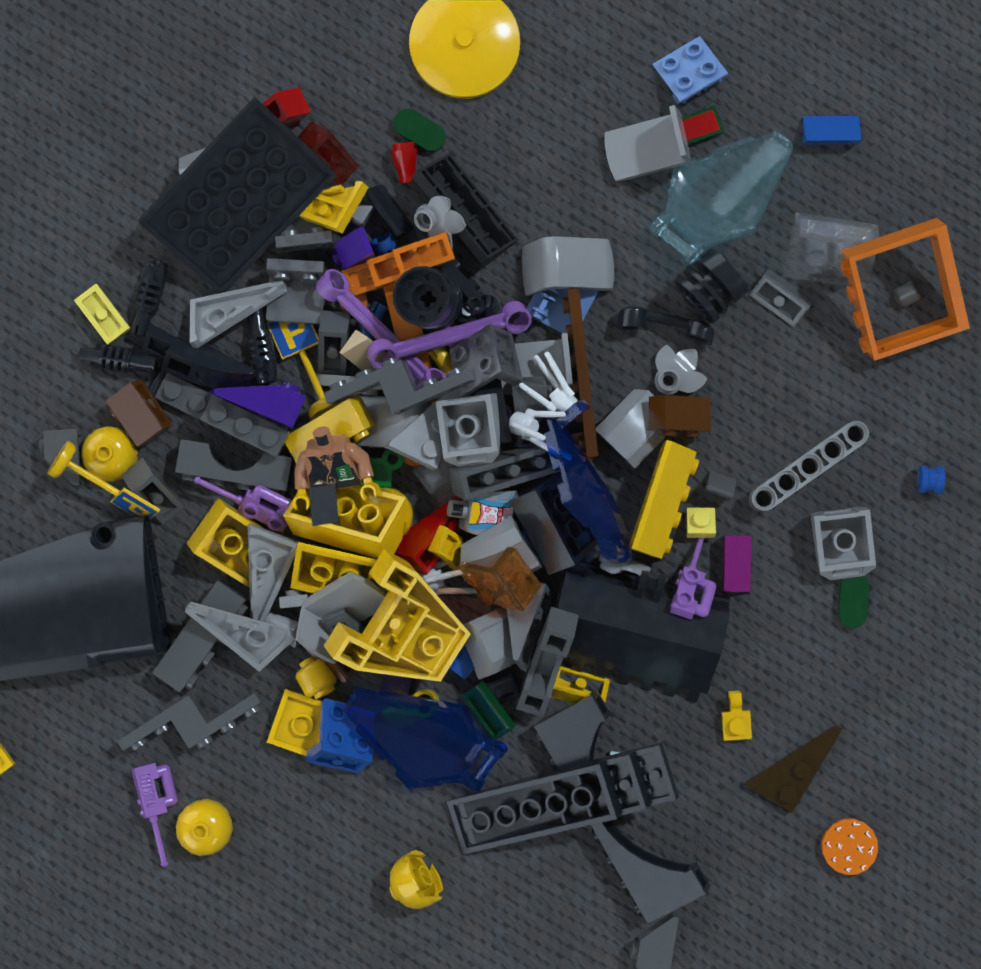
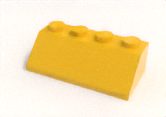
[628,440,699,559]
[283,485,407,559]
[290,542,389,594]

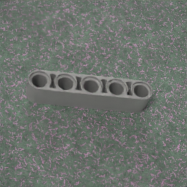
[749,421,869,511]

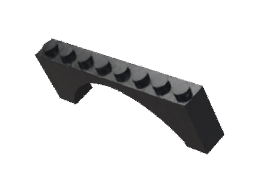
[534,690,710,924]

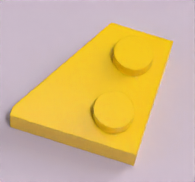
[299,181,369,234]

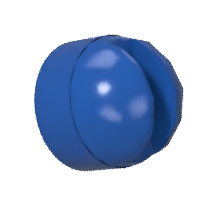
[371,232,396,255]

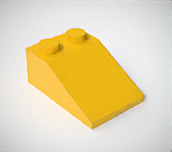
[187,497,265,587]

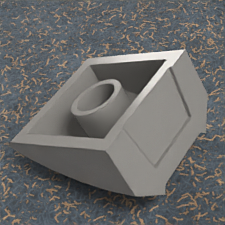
[595,389,666,470]
[436,393,500,467]
[810,507,876,580]
[460,516,542,587]
[463,608,515,679]

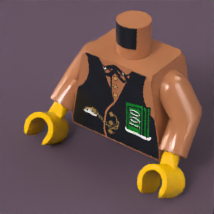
[293,426,380,510]

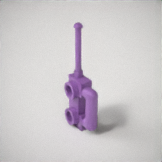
[194,477,292,532]
[670,538,716,620]
[132,763,178,867]

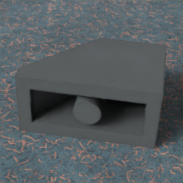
[318,310,350,376]
[512,375,552,441]
[39,429,85,486]
[121,457,184,525]
[630,912,679,969]

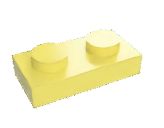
[74,284,131,345]

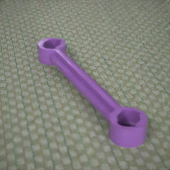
[316,269,447,401]
[367,301,532,370]

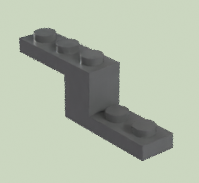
[323,357,476,414]
[155,373,290,458]
[117,691,263,751]

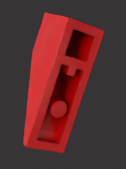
[394,496,463,576]

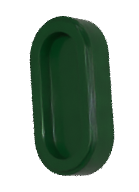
[394,109,446,152]
[838,576,869,628]

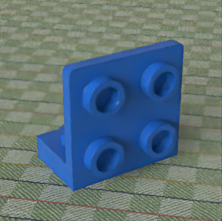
[306,698,374,774]

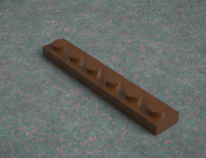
[562,288,598,459]

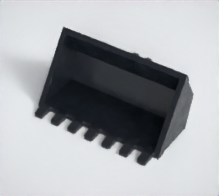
[555,560,730,703]

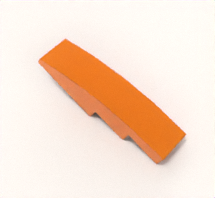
[341,232,455,297]

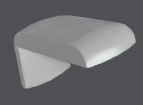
[605,105,691,181]
[522,236,614,296]
[501,333,572,397]
[350,396,432,449]
[295,572,386,664]

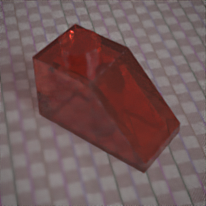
[298,122,359,185]

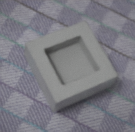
[279,590,310,608]

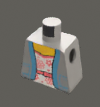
[447,487,517,535]

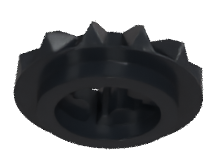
[457,295,501,325]

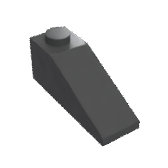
[506,579,554,672]

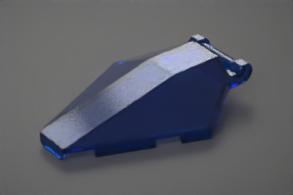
[541,417,633,563]
[341,687,508,791]

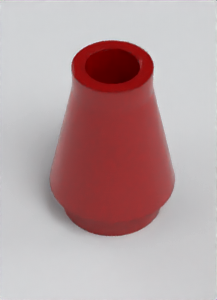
[390,142,418,183]

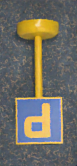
[266,322,344,420]
[47,440,160,520]

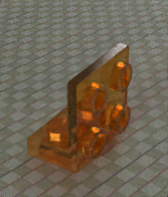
[458,547,542,611]

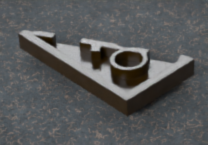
[745,725,843,813]

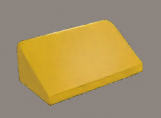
[551,666,610,703]

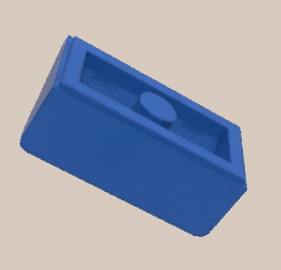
[803,116,861,145]

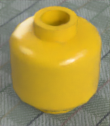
[295,656,337,700]

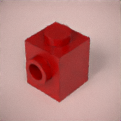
[262,87,311,127]

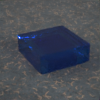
[555,400,590,429]

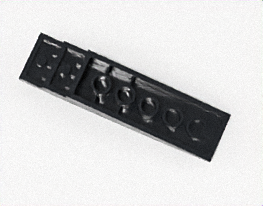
[446,742,679,855]

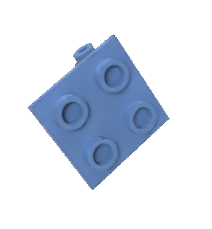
[652,36,728,105]
[527,289,598,333]

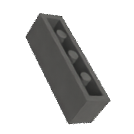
[448,437,569,500]
[152,580,248,693]

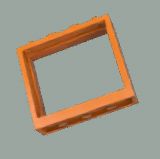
[839,218,970,361]

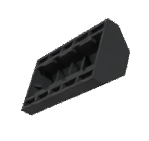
[412,153,519,268]

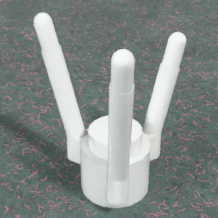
[519,351,578,412]
[509,408,571,462]
[418,560,482,595]

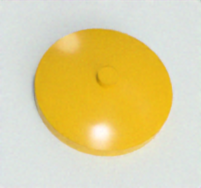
[409,0,520,99]

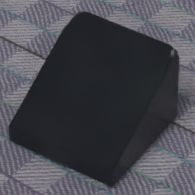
[483,667,520,704]

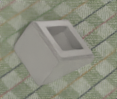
[350,206,374,227]

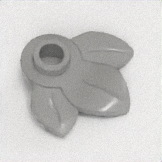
[414,195,466,249]
[654,345,707,395]
[599,551,650,576]

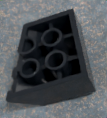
[509,459,599,575]

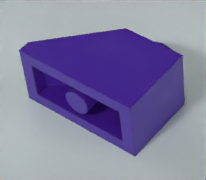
[331,226,375,270]

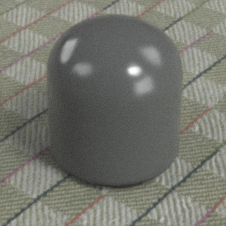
[894,279,923,307]

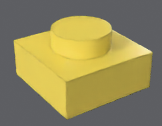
[686,508,716,538]

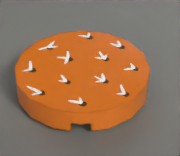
[821,818,878,875]

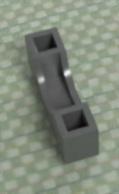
[175,439,294,495]
[516,607,579,717]

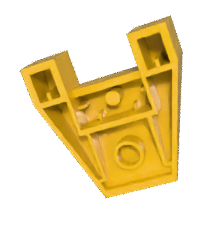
[324,549,471,682]

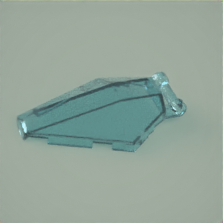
[649,130,793,264]

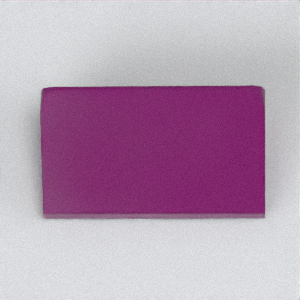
[722,535,752,592]

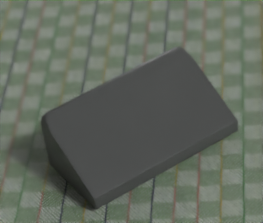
[749,269,813,327]

